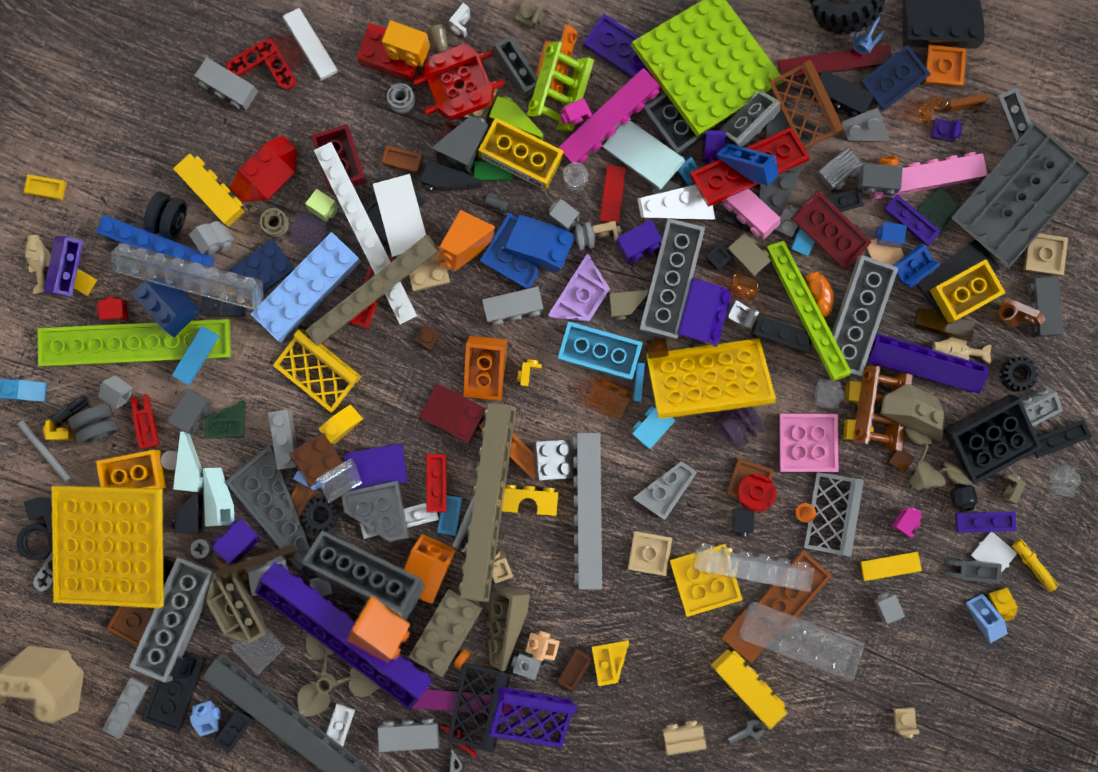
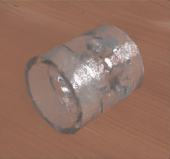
[563,163,588,193]

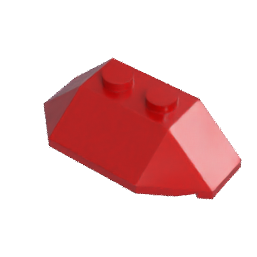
[230,135,297,202]

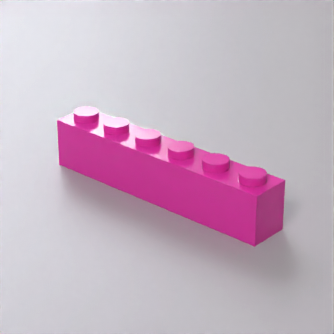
[558,68,661,165]

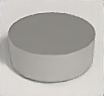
[161,451,178,470]

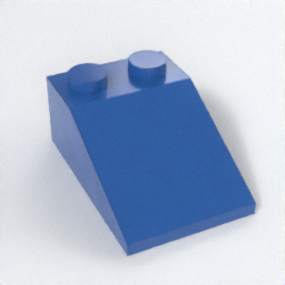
[504,215,576,274]

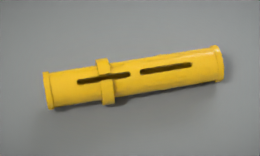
[1012,539,1059,592]

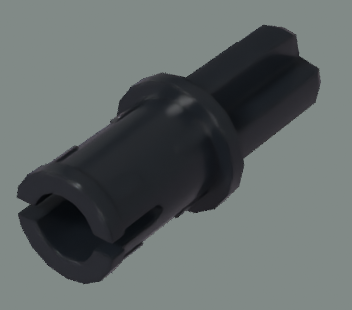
[51,395,89,426]

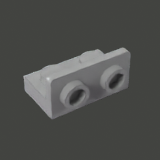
[1021,386,1063,426]

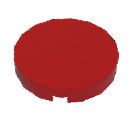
[737,474,777,513]

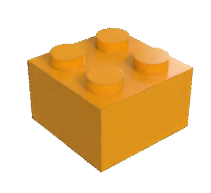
[382,20,430,67]

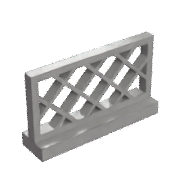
[804,472,864,557]

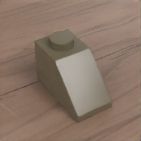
[609,290,648,321]

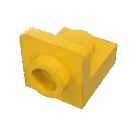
[43,420,75,441]

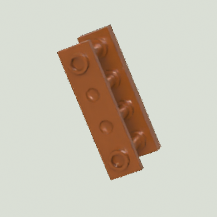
[853,366,913,451]

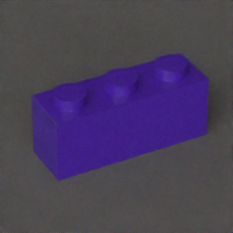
[44,236,83,297]

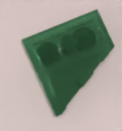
[204,400,246,439]

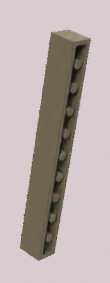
[459,403,516,602]

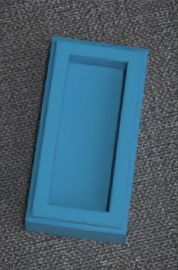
[633,363,645,403]
[437,495,463,536]

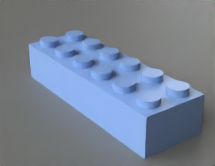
[251,232,362,343]

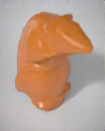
[805,272,834,318]

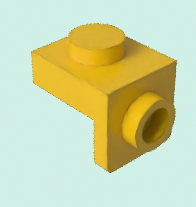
[517,360,542,387]
[988,588,1018,621]

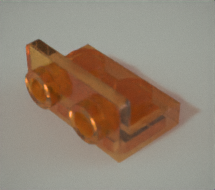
[586,377,632,419]

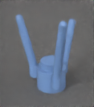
[851,16,886,54]

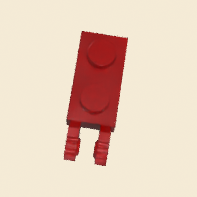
[130,394,160,450]

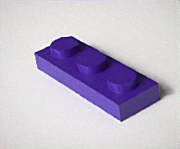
[883,194,941,246]
[955,511,1017,533]

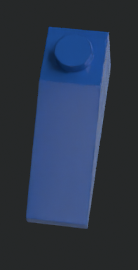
[716,143,779,186]

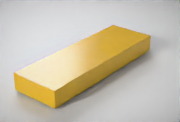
[860,551,922,581]

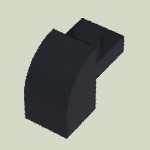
[24,497,52,534]

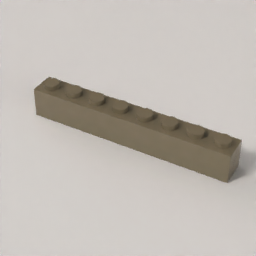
[305,235,439,346]

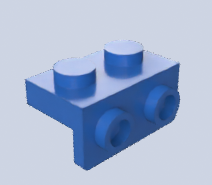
[892,244,940,288]

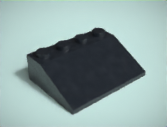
[902,0,984,49]
[944,394,1042,485]

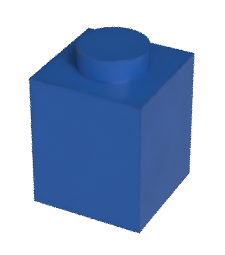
[875,222,907,248]

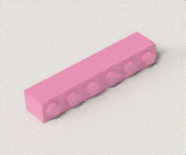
[870,152,988,200]

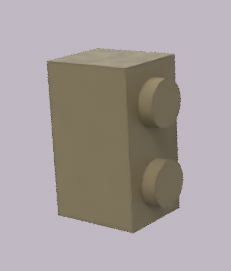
[726,233,771,279]

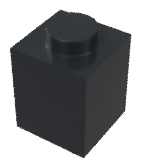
[732,509,754,537]

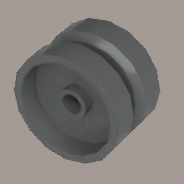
[68,404,120,446]

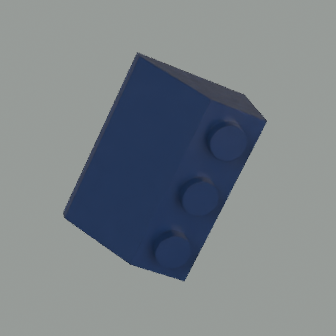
[131,275,201,337]

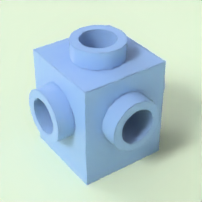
[190,701,221,736]

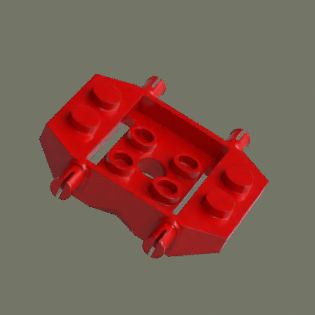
[413,44,505,121]

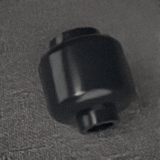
[950,483,978,512]

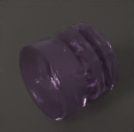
[714,406,765,450]

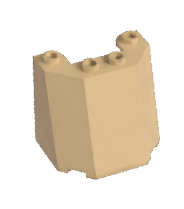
[0,646,84,723]

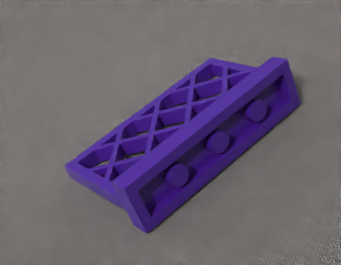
[488,686,577,748]

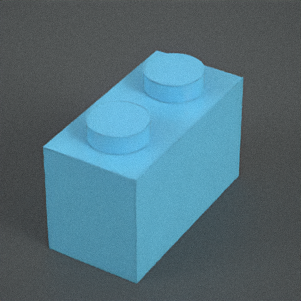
[632,406,675,450]

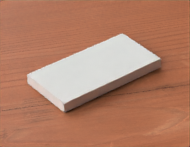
[373,174,426,258]

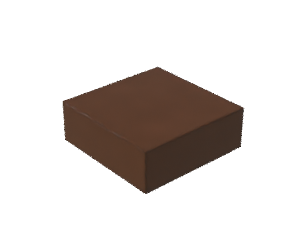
[887,448,915,473]

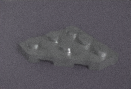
[341,481,409,542]

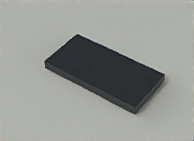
[916,239,1000,313]
[142,651,207,733]

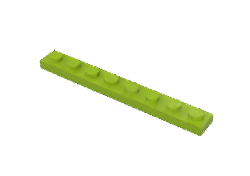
[765,241,852,382]

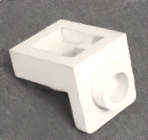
[449,3,470,37]

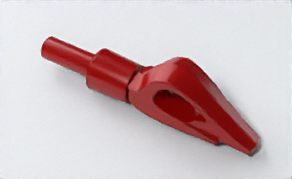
[440,725,477,758]

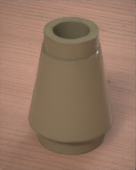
[428,24,448,53]

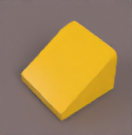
[74,269,97,296]

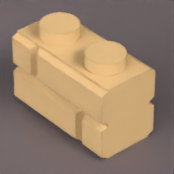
[662,720,706,755]

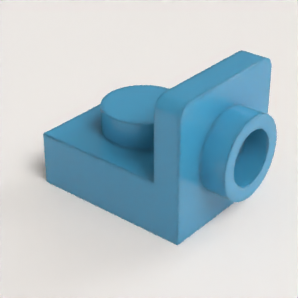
[677,155,699,186]

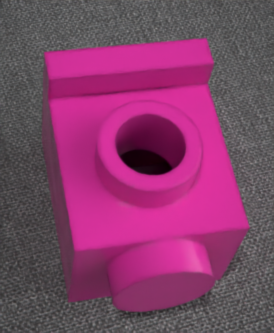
[560,98,592,125]
[891,507,922,538]

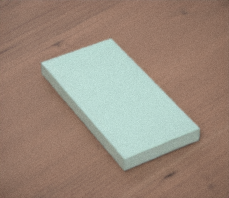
[603,121,685,190]

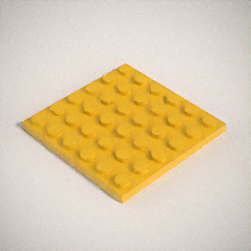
[52,486,164,608]

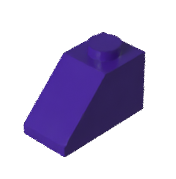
[702,131,726,165]

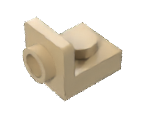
[593,221,622,244]
[492,549,513,584]
[893,707,919,738]

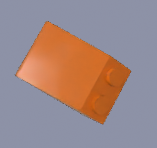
[463,336,507,401]

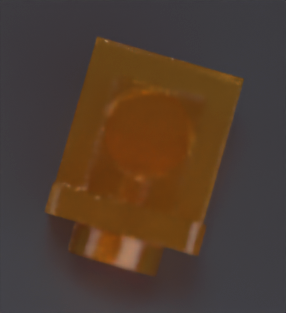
[919,95,949,124]

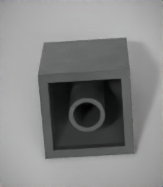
[433,116,488,174]

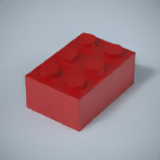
[356,23,418,83]

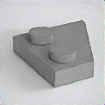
[842,108,890,141]

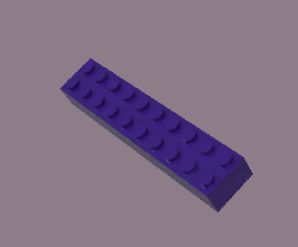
[254,561,432,710]

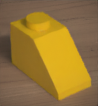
[319,405,363,444]

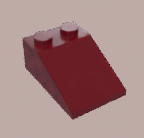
[419,384,486,444]

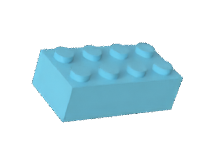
[558,321,643,381]

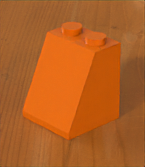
[438,210,495,271]
[404,534,457,604]
[346,596,410,663]

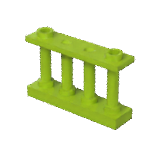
[527,41,594,132]

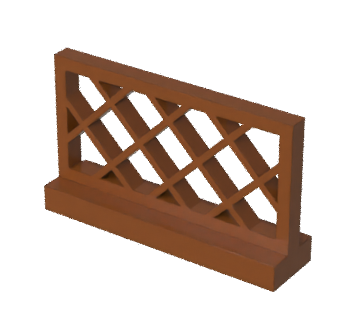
[769,59,844,149]

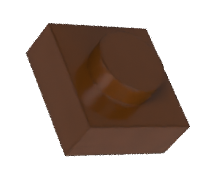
[415,324,441,351]
[646,338,668,359]

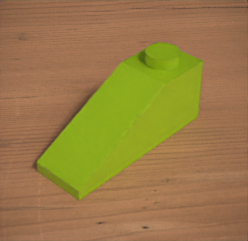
[489,96,543,141]

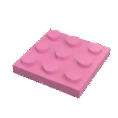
[779,414,839,472]

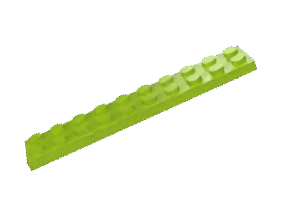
[38,319,231,367]

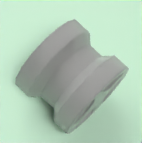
[190,539,213,559]

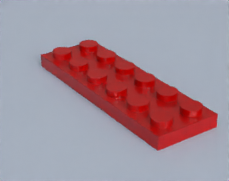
[690,127,810,207]

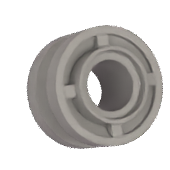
[387,83,416,114]
[574,222,596,251]

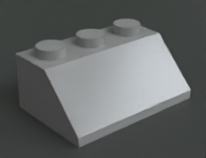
[719,90,781,147]

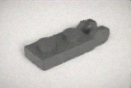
[944,559,1002,584]

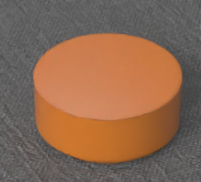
[879,155,899,166]
[795,503,816,523]
[453,650,470,670]

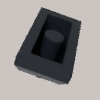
[201,295,245,317]
[172,494,203,533]

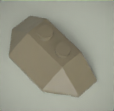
[881,383,945,442]
[206,565,267,644]

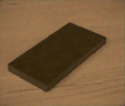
[215,544,295,583]

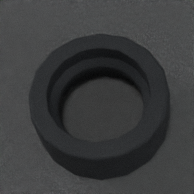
[16,523,53,561]

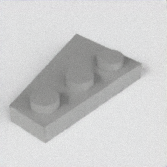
[633,461,697,520]

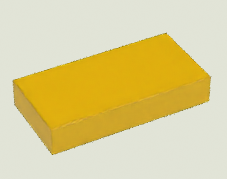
[24,174,67,200]

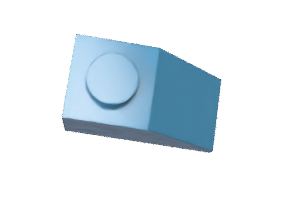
[0,379,47,402]

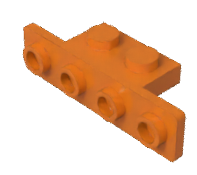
[536,25,577,102]

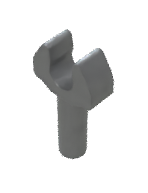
[727,719,764,744]

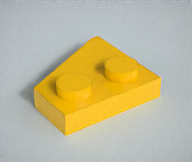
[592,640,629,686]

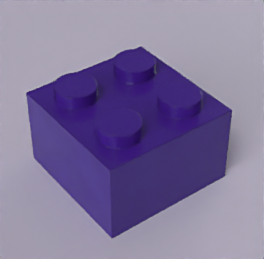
[616,220,663,264]
[212,519,261,565]

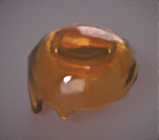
[730,273,760,300]

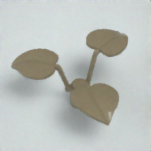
[904,426,972,490]
[297,633,380,717]

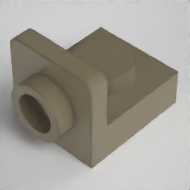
[515,2,545,30]
[1002,473,1026,504]

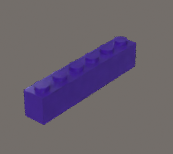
[868,333,989,394]

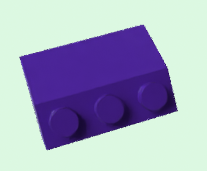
[677,278,732,347]

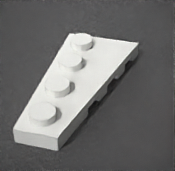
[637,185,715,219]

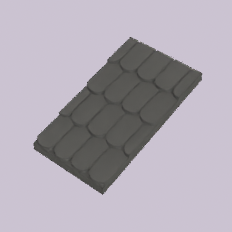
[951,122,1092,268]

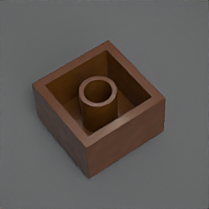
[289,433,344,488]

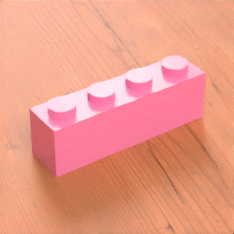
[722,189,780,240]

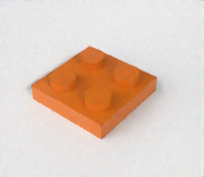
[924,45,966,87]

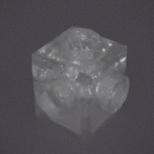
[814,379,845,409]
[1049,465,1081,497]

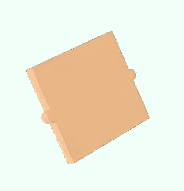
[867,238,904,265]

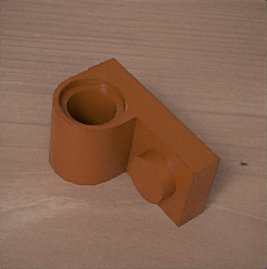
[998,297,1045,328]

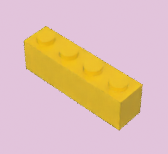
[173,154,245,227]

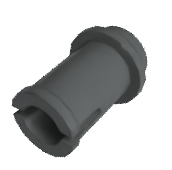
[484,194,510,213]

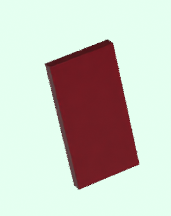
[791,190,872,270]

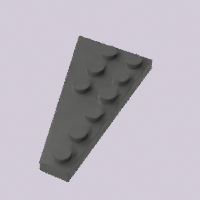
[759,111,820,232]
[225,445,311,571]

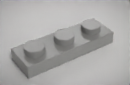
[102,677,149,739]

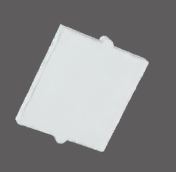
[970,532,1017,573]

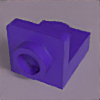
[930,118,963,143]

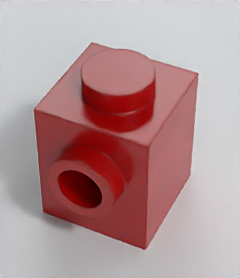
[96,296,128,322]

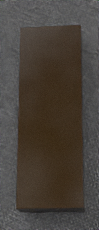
[914,308,974,342]

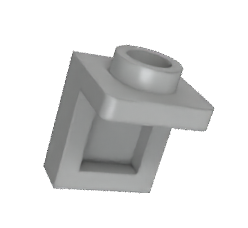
[775,205,800,237]
[726,300,759,328]

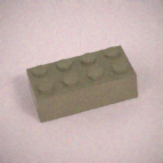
[409,587,483,677]

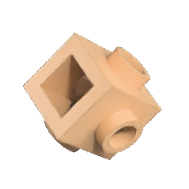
[525,631,560,661]

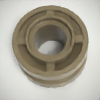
[260,208,289,237]

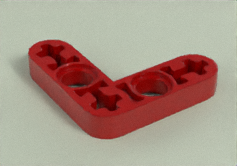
[226,39,296,90]

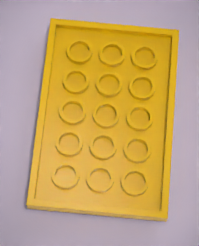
[646,338,776,419]

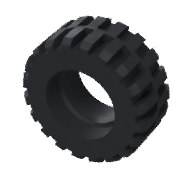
[809,0,885,35]

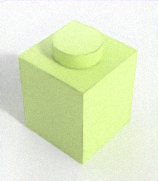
[305,189,337,222]

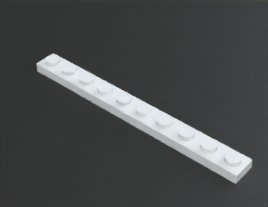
[314,142,417,324]

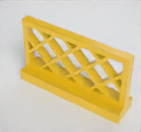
[273,329,362,413]

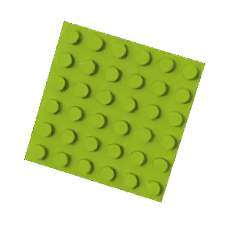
[630,0,784,137]

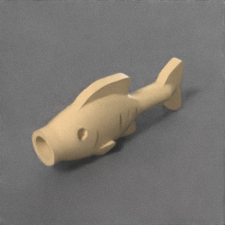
[25,235,51,294]
[932,337,991,364]

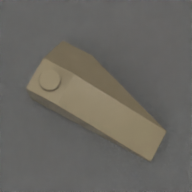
[485,586,530,671]

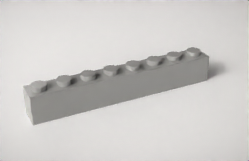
[573,433,602,589]

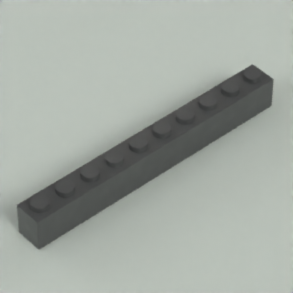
[203,654,375,772]

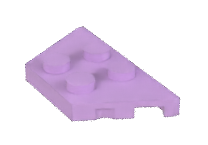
[548,254,610,322]

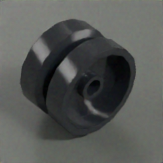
[143,191,188,240]

